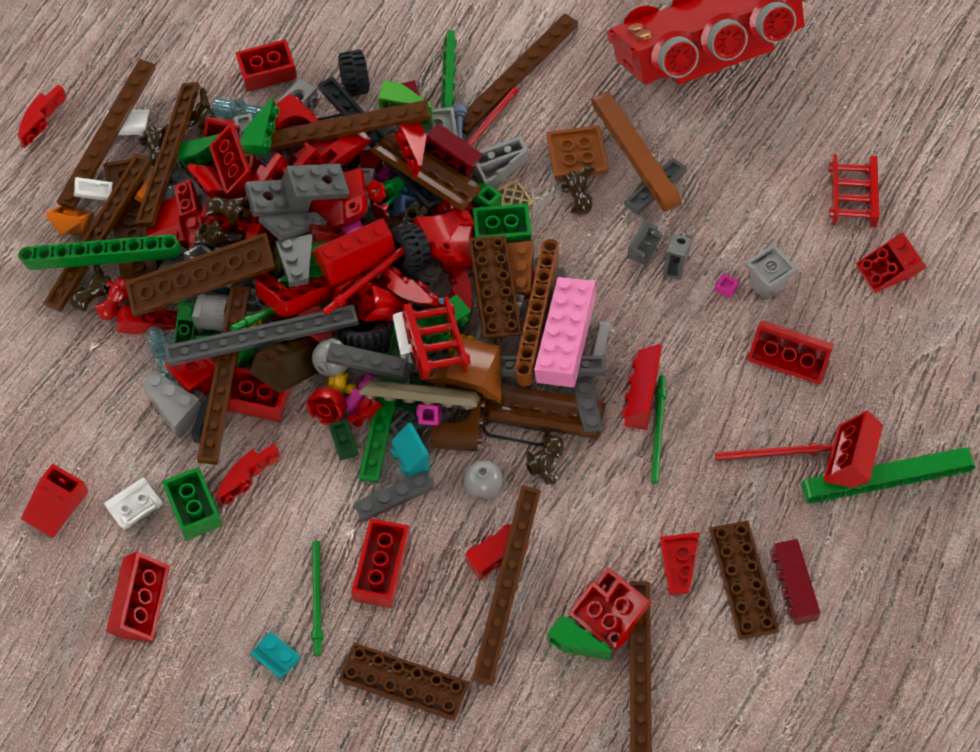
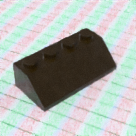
[250,336,319,393]

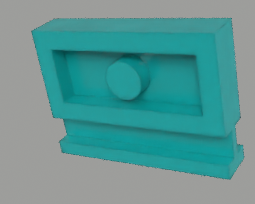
[250,631,301,680]

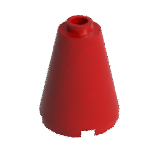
[357,284,410,322]

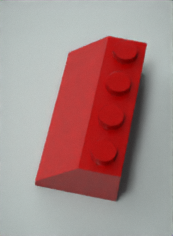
[209,122,252,198]
[313,218,396,288]
[747,320,834,385]
[621,344,662,430]
[824,410,883,488]
[106,552,170,642]

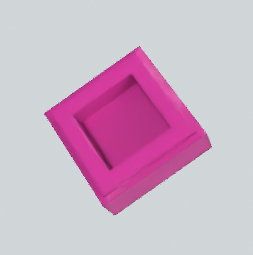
[714,273,740,298]

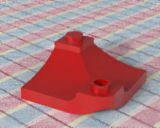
[310,168,368,233]
[413,209,475,267]
[568,567,652,649]

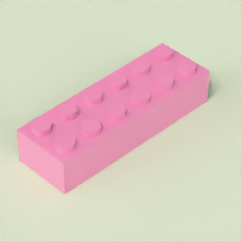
[534,277,597,387]

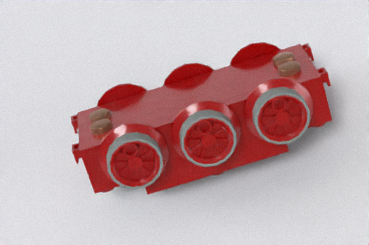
[607,0,805,85]

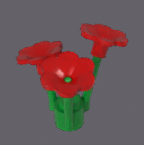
[366,177,404,222]

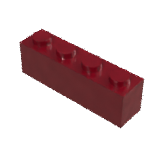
[770,539,821,625]

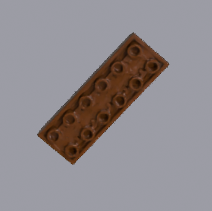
[370,130,481,211]
[469,235,522,339]
[484,384,605,439]
[709,520,779,640]
[338,642,470,721]

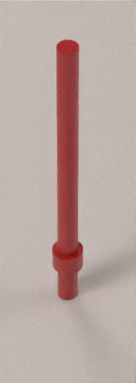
[466,87,519,146]
[322,246,404,316]
[715,443,833,460]

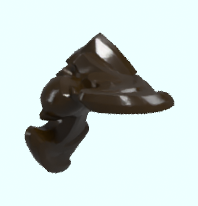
[188,87,217,130]

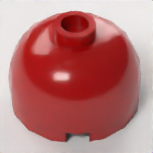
[306,386,347,425]

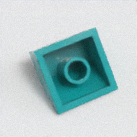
[390,422,430,478]

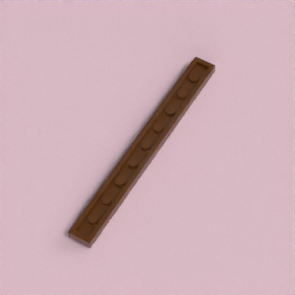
[455,13,578,135]
[57,59,156,210]
[135,82,200,228]
[268,100,431,152]
[43,153,153,312]
[197,286,251,465]
[471,485,541,686]
[629,581,652,752]

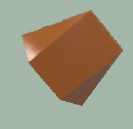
[428,336,501,402]

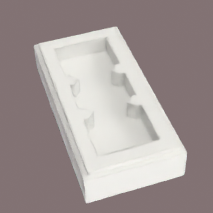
[74,177,112,201]

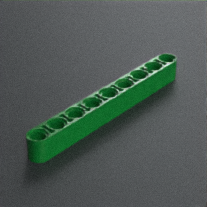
[18,235,183,270]
[800,447,976,503]

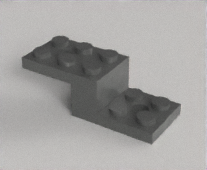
[244,164,350,217]

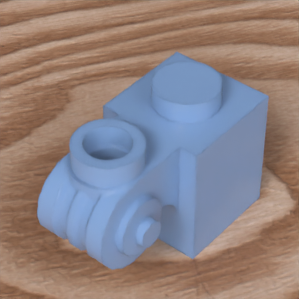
[393,185,419,217]

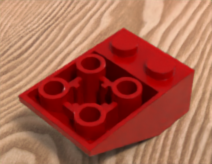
[855,232,927,293]
[21,463,89,538]

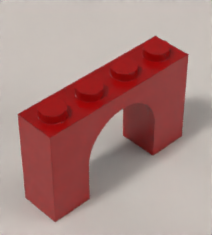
[275,93,339,162]

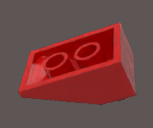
[186,164,233,200]
[146,197,189,248]

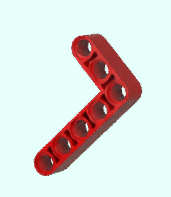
[255,272,347,317]

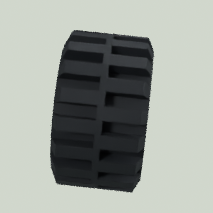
[338,49,370,96]
[390,224,431,275]
[340,319,389,354]

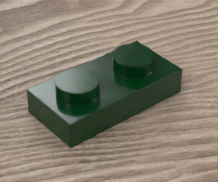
[328,419,359,461]

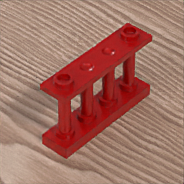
[828,154,879,227]
[402,297,471,381]

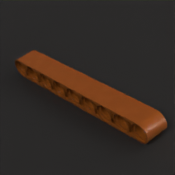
[591,91,682,212]
[515,239,560,386]

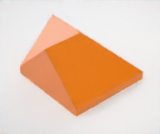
[46,206,95,236]

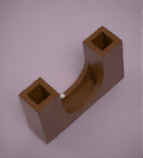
[430,384,486,451]

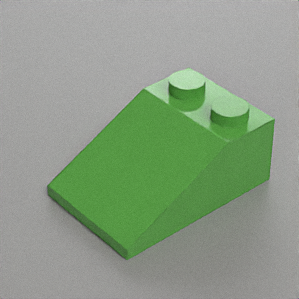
[378,81,434,130]

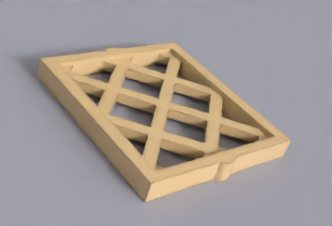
[496,179,534,207]

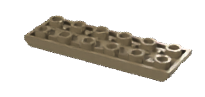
[359,380,481,409]

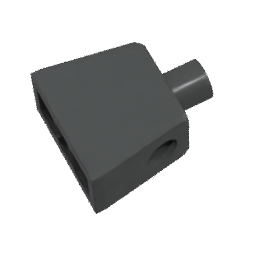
[663,233,692,280]

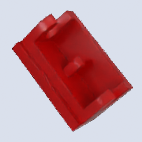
[281,142,323,172]

